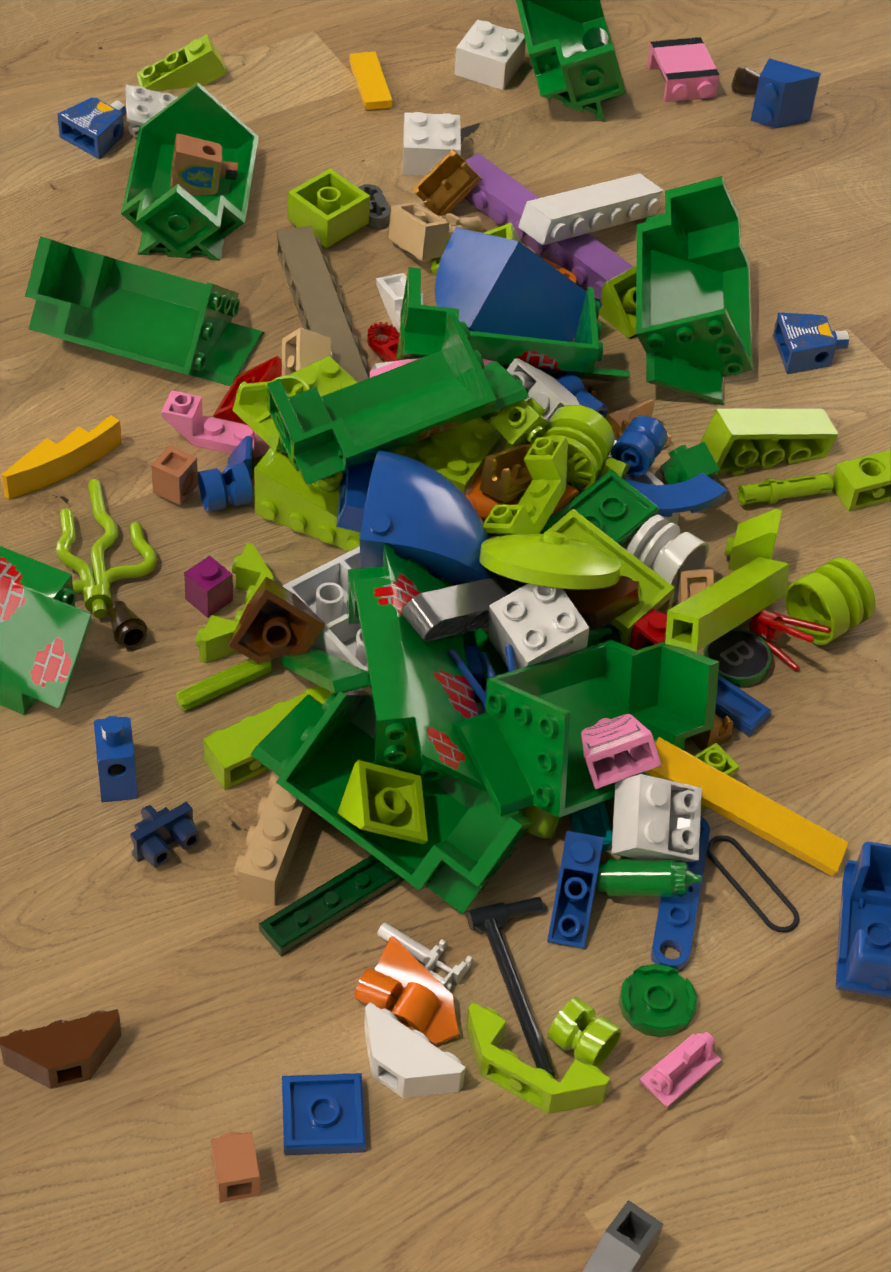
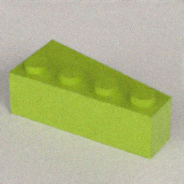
[699,408,839,477]
[254,447,360,551]

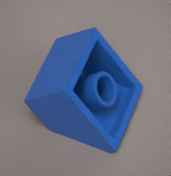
[751,58,821,128]

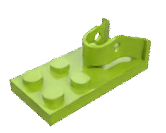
[232,356,358,451]
[546,509,675,646]

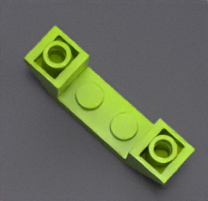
[483,437,568,535]
[195,543,274,663]
[466,1002,610,1114]

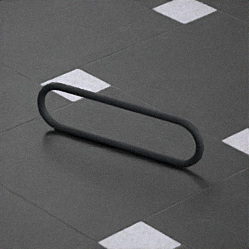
[707,835,799,932]

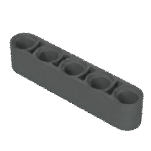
[401,576,519,642]

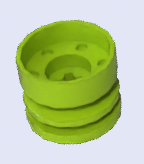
[542,405,615,492]
[784,557,876,645]

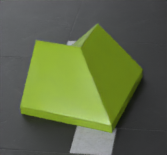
[338,760,428,844]

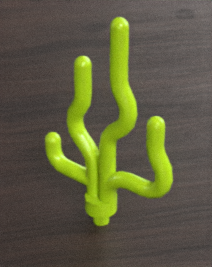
[56,479,158,618]

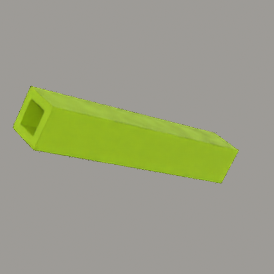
[665,557,790,652]

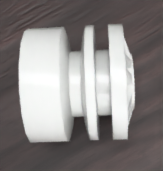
[627,514,709,603]

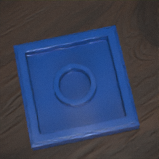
[282,1073,366,1156]

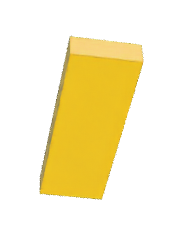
[349,51,392,111]

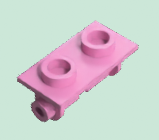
[639,1032,722,1108]

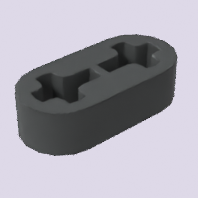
[358,184,391,230]

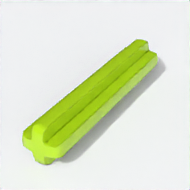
[175,659,272,711]

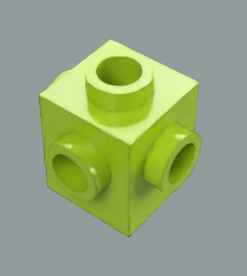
[490,397,549,447]

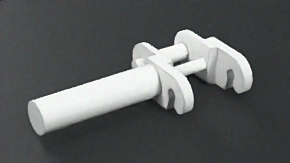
[377,922,473,990]

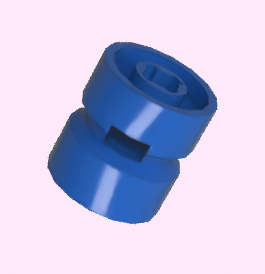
[611,416,668,477]
[198,463,253,513]

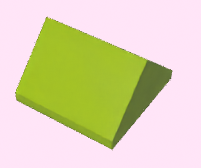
[599,266,636,338]

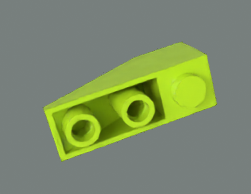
[137,34,228,91]

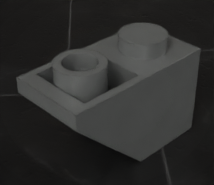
[582,1200,663,1272]

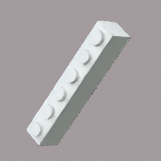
[518,173,664,245]

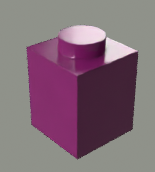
[184,555,233,618]

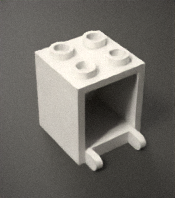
[489,583,589,670]

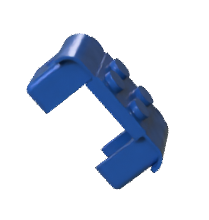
[836,841,891,999]

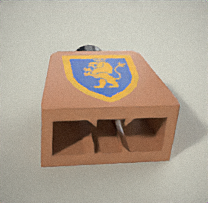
[171,134,238,195]

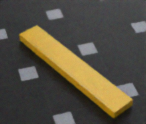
[644,737,849,876]

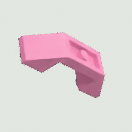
[161,390,270,459]

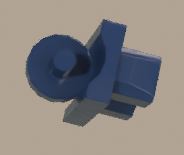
[130,801,199,868]

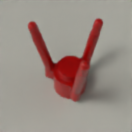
[750,609,831,671]

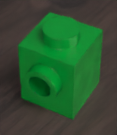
[660,442,720,484]

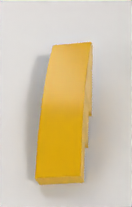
[1,415,122,500]

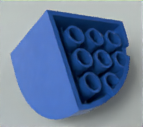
[435,227,603,342]
[359,450,498,586]

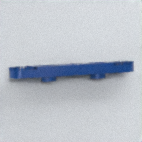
[651,817,710,971]

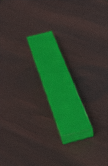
[280,646,370,695]

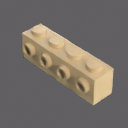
[234,771,311,906]

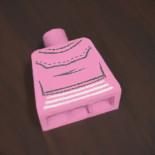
[581,714,661,789]

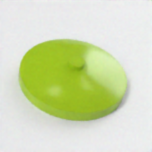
[479,531,622,589]

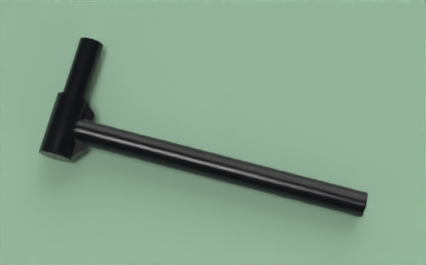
[466,897,556,1078]

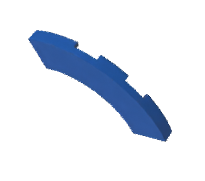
[596,473,727,517]

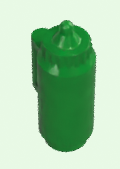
[597,856,702,897]

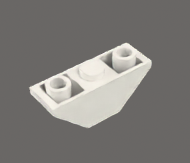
[507,358,580,422]
[364,1002,466,1098]

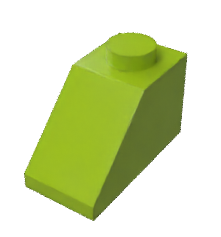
[724,509,782,571]

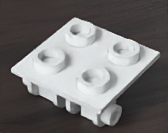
[126,84,178,137]

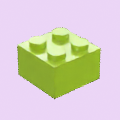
[287,168,370,248]

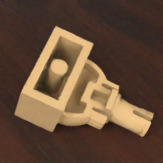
[388,202,482,262]

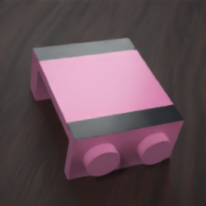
[647,37,720,102]

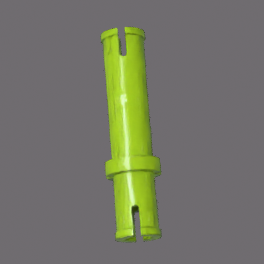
[737,472,834,506]

